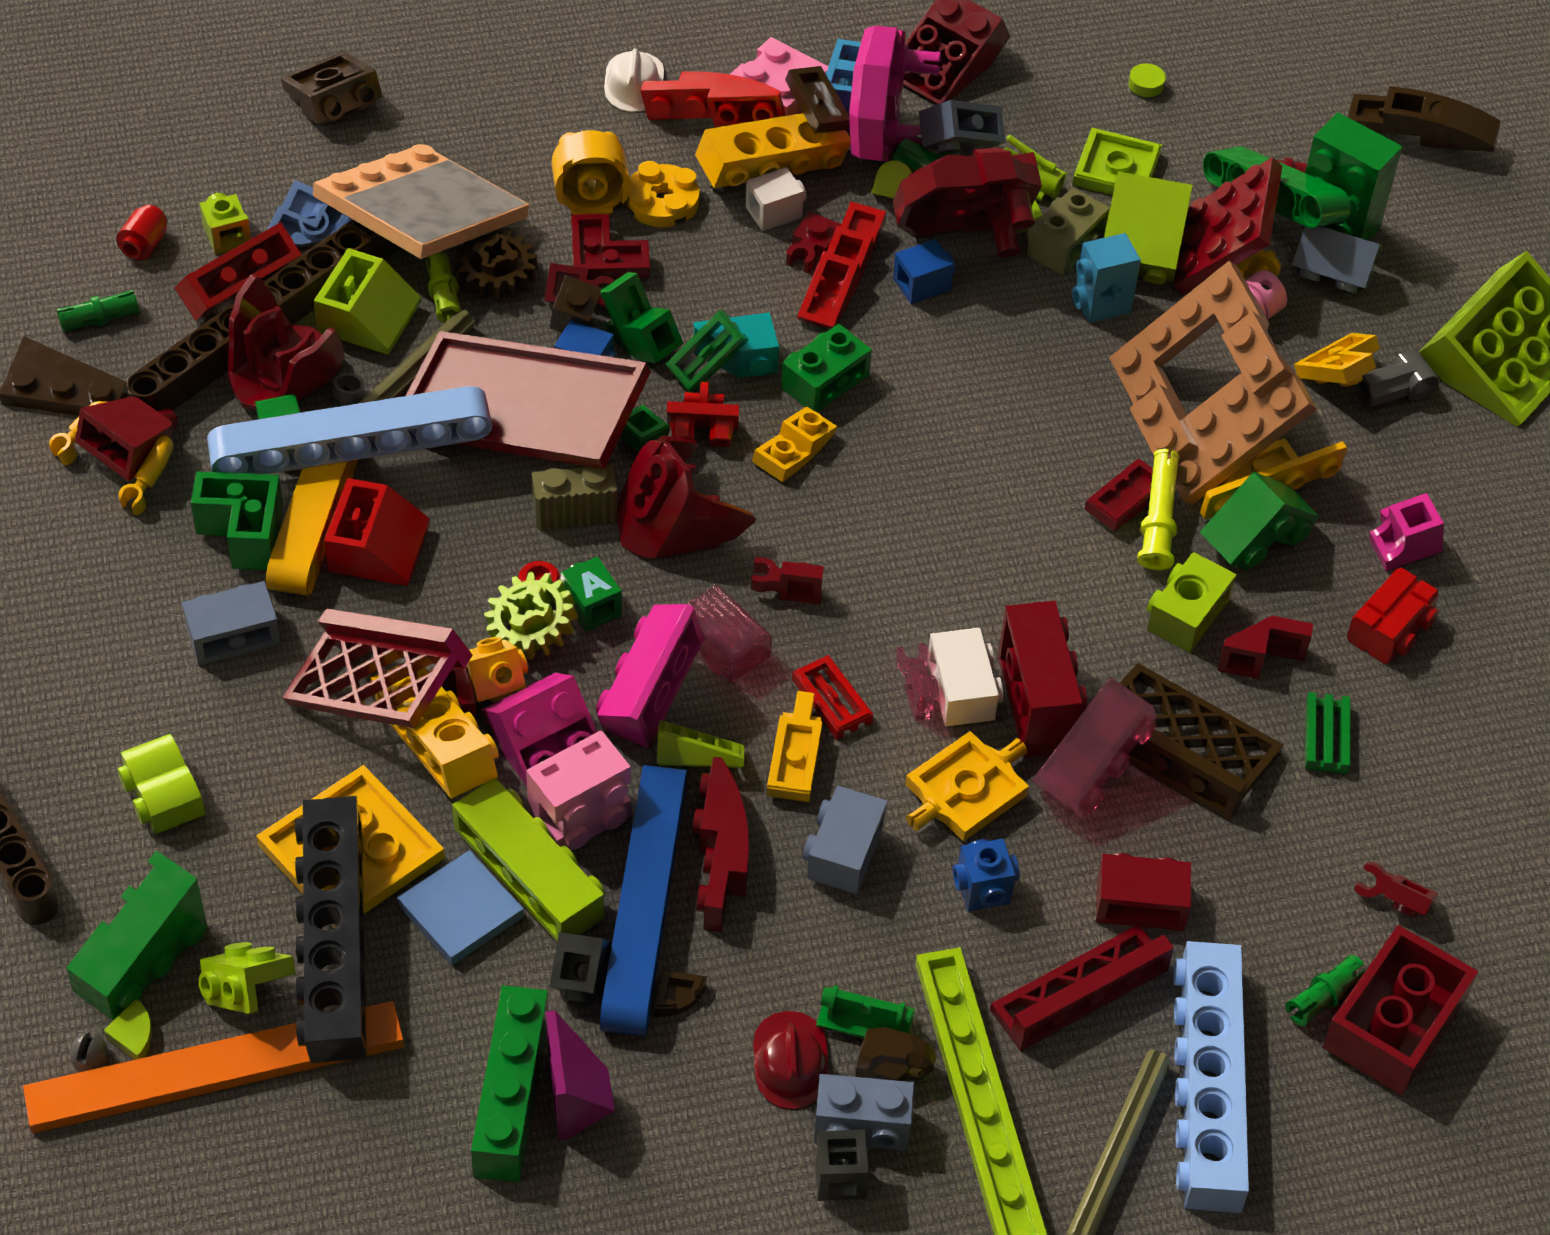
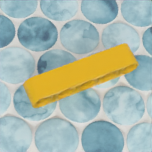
[266,459,358,596]

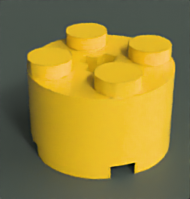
[552,130,631,215]

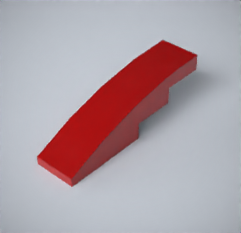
[797,201,887,329]

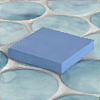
[397,850,524,965]

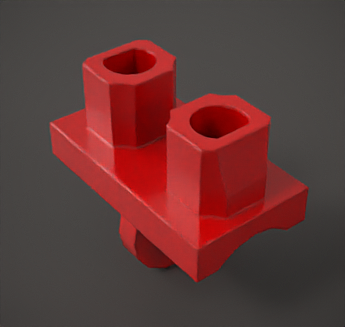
[667,382,739,447]

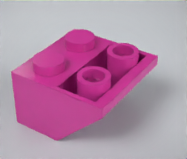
[482,673,597,787]

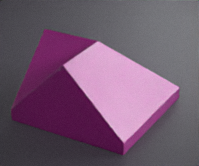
[546,1011,615,1140]

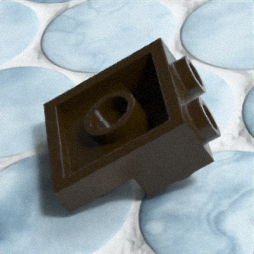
[280,51,383,124]

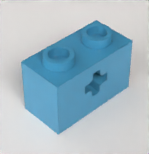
[1072,233,1141,323]

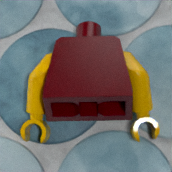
[49,396,178,515]

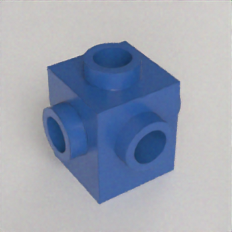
[952,839,1020,912]

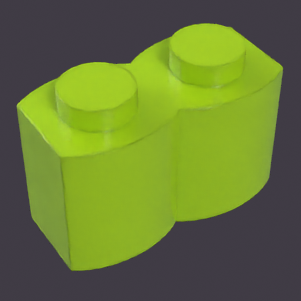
[117,734,205,834]

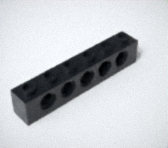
[295,796,367,1063]

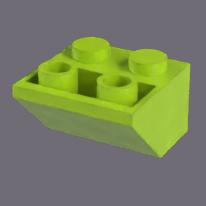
[314,248,421,355]

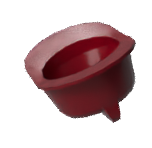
[753,1011,829,1110]

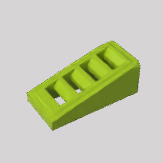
[657,721,744,768]

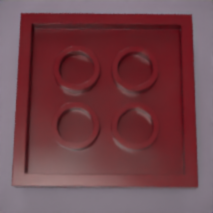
[1174,157,1283,295]

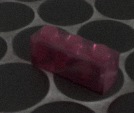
[1032,677,1157,819]

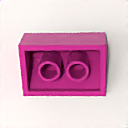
[596,604,704,749]

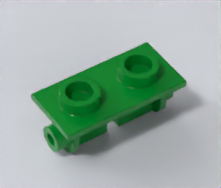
[816,985,916,1039]

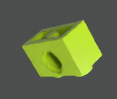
[1146,552,1237,653]

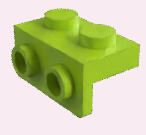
[199,942,296,1014]

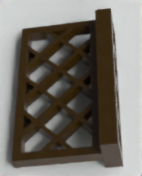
[1082,663,1284,821]

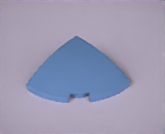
[268,180,352,247]

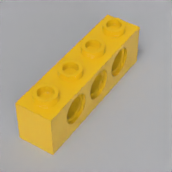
[695,113,851,188]
[370,662,499,799]

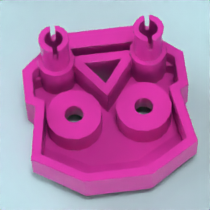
[849,25,941,162]

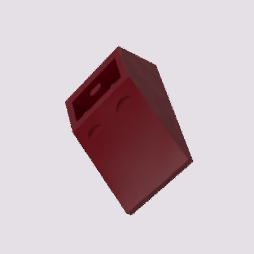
[903,0,1010,105]

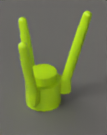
[1004,135,1067,202]

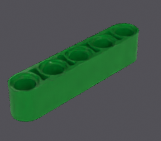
[1203,146,1351,228]

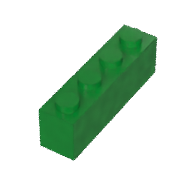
[471,985,549,1183]

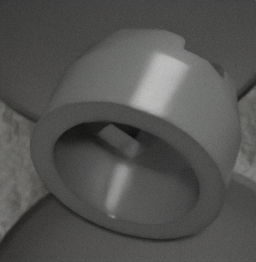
[332,373,365,406]
[69,1033,109,1072]

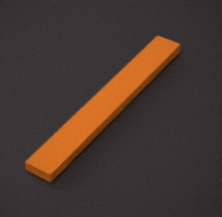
[23,1001,404,1134]

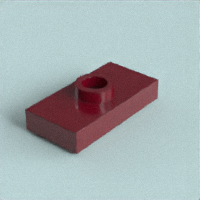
[1085,458,1153,532]

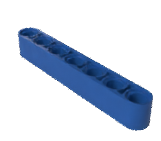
[600,765,687,1037]

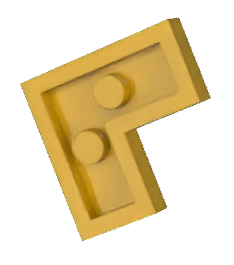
[1294,333,1380,387]

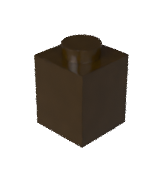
[550,275,602,333]

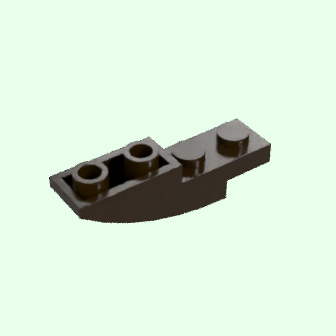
[1348,86,1500,152]

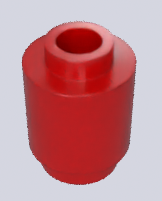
[116,205,168,260]

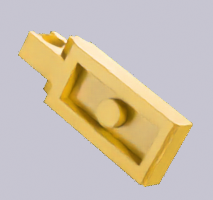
[766,691,822,802]

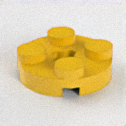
[625,161,700,228]

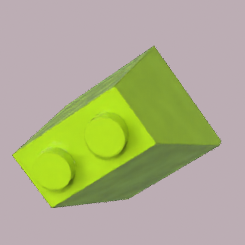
[1104,171,1193,284]

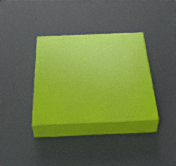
[1072,128,1162,195]

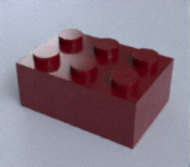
[998,600,1087,759]
[1322,925,1479,1096]

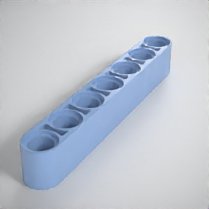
[207,386,492,474]

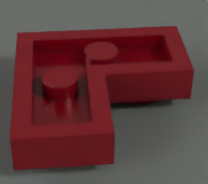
[571,214,650,280]

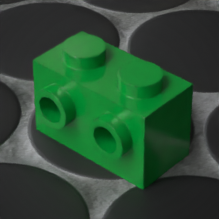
[781,324,872,412]

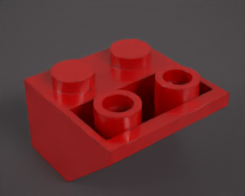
[324,478,430,586]

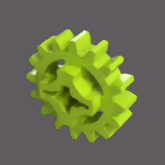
[484,572,578,660]

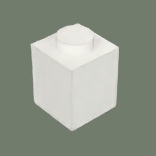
[746,167,806,231]

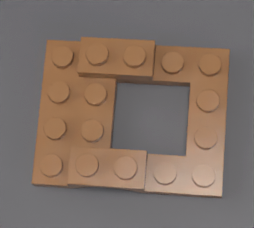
[1109,261,1317,506]

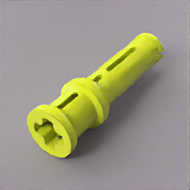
[1137,449,1180,570]

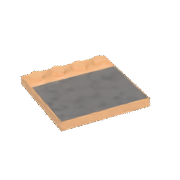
[313,144,529,259]

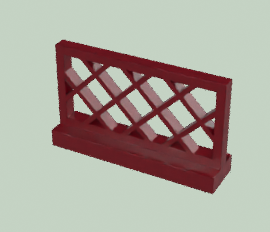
[282,609,473,729]

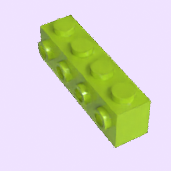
[452,778,606,941]

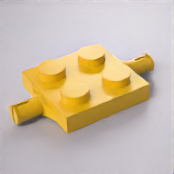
[905,731,1029,842]

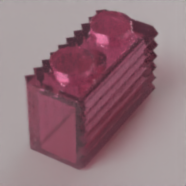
[687,584,772,682]

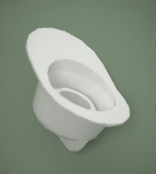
[604,49,664,112]

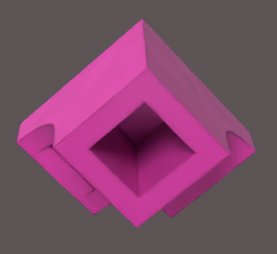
[1369,493,1444,571]

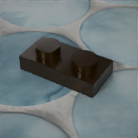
[785,66,850,134]

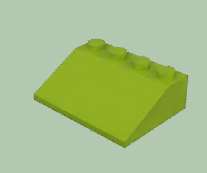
[1419,251,1550,427]

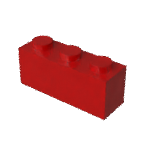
[174,222,302,321]

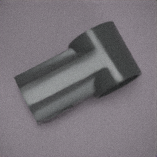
[1355,349,1440,407]

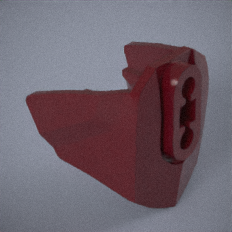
[228,273,345,410]
[617,436,756,559]

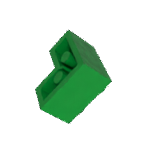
[191,471,284,570]
[1200,472,1319,570]

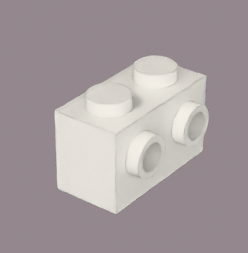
[927,628,1003,727]

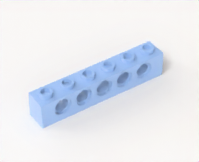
[1173,941,1249,1213]

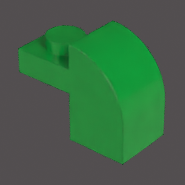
[600,272,684,363]

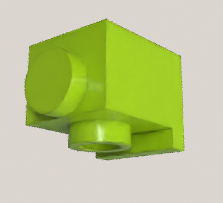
[199,193,251,255]

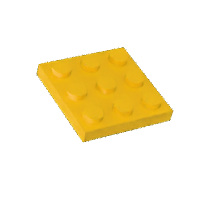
[256,765,445,928]

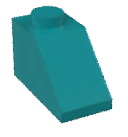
[693,312,779,378]

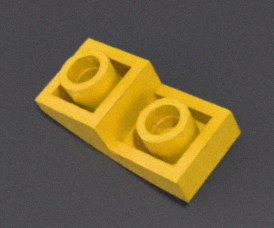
[752,406,837,482]

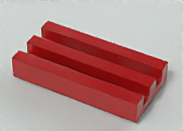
[792,655,873,740]

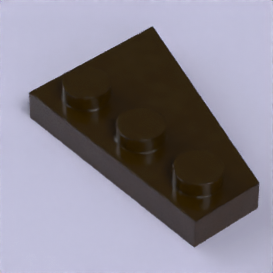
[0,336,128,416]

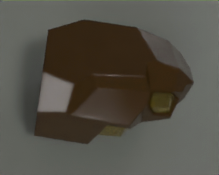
[855,1027,936,1081]

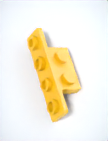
[1200,438,1348,520]

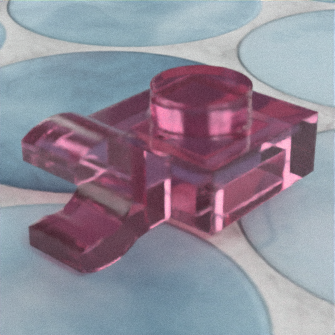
[896,643,939,721]

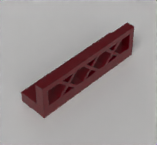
[990,924,1174,1051]

